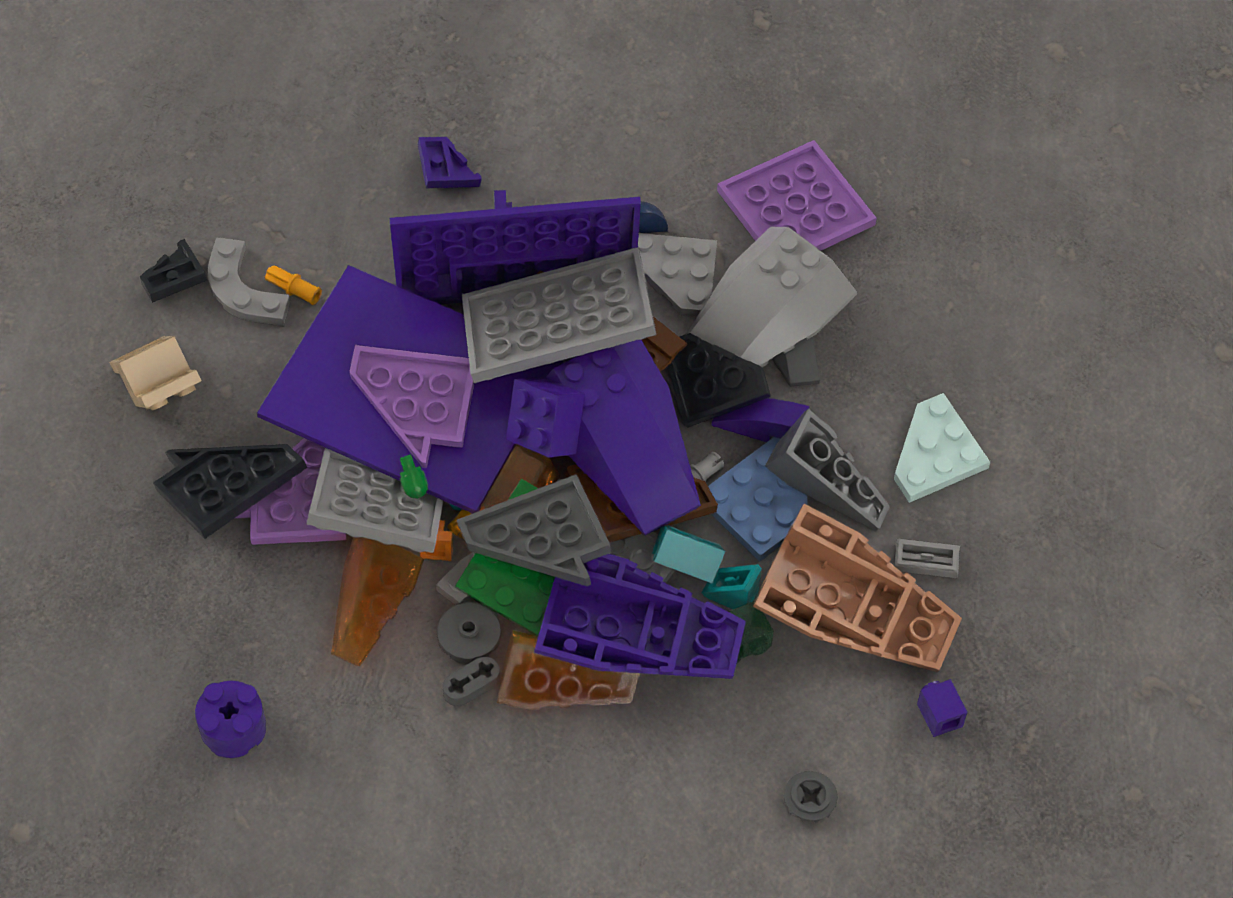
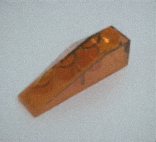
[331,537,424,666]

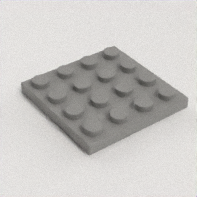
[306,448,443,553]

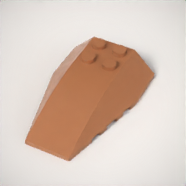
[753,504,962,672]

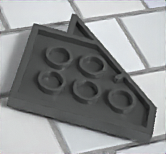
[457,474,612,586]

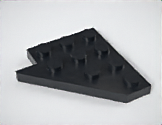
[153,444,307,539]

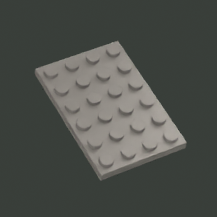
[462,247,657,383]

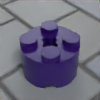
[195,681,266,758]

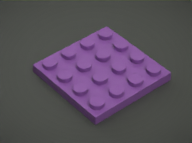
[717,140,877,251]

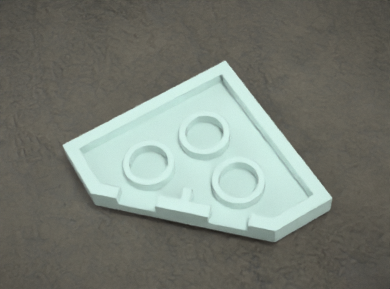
[894,393,990,503]

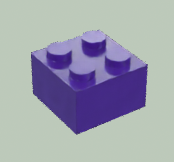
[506,377,585,457]

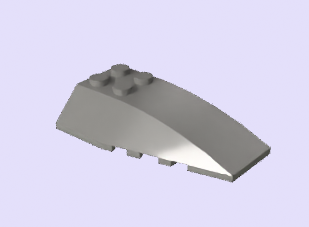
[686,227,857,367]

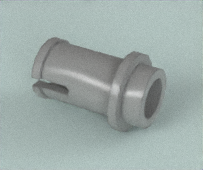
[690,452,724,482]

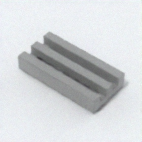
[894,539,960,578]

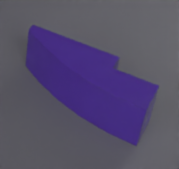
[712,398,810,442]

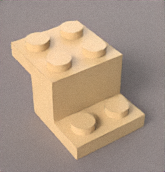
[109,336,201,410]

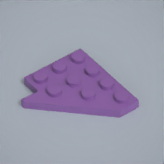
[350,345,474,468]
[236,438,346,545]

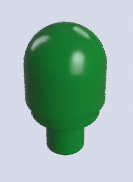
[399,454,428,499]

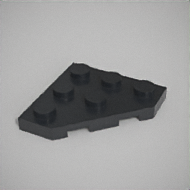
[668,333,771,428]

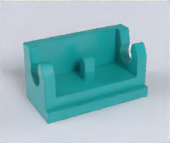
[652,525,726,583]

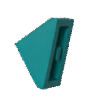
[701,564,762,615]

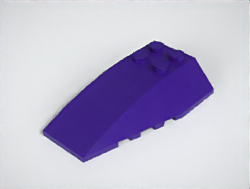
[545,340,701,536]
[534,554,746,679]

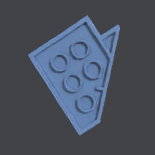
[708,437,807,562]

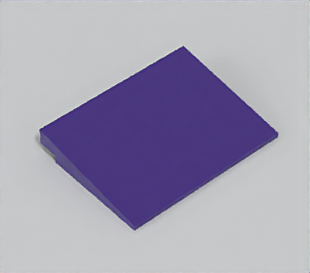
[389,197,641,305]
[257,265,563,514]

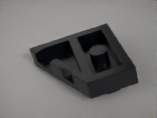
[140,239,207,303]

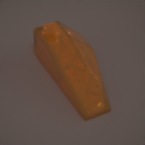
[497,630,640,710]

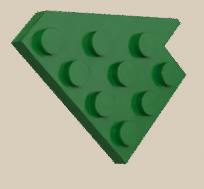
[455,478,555,637]

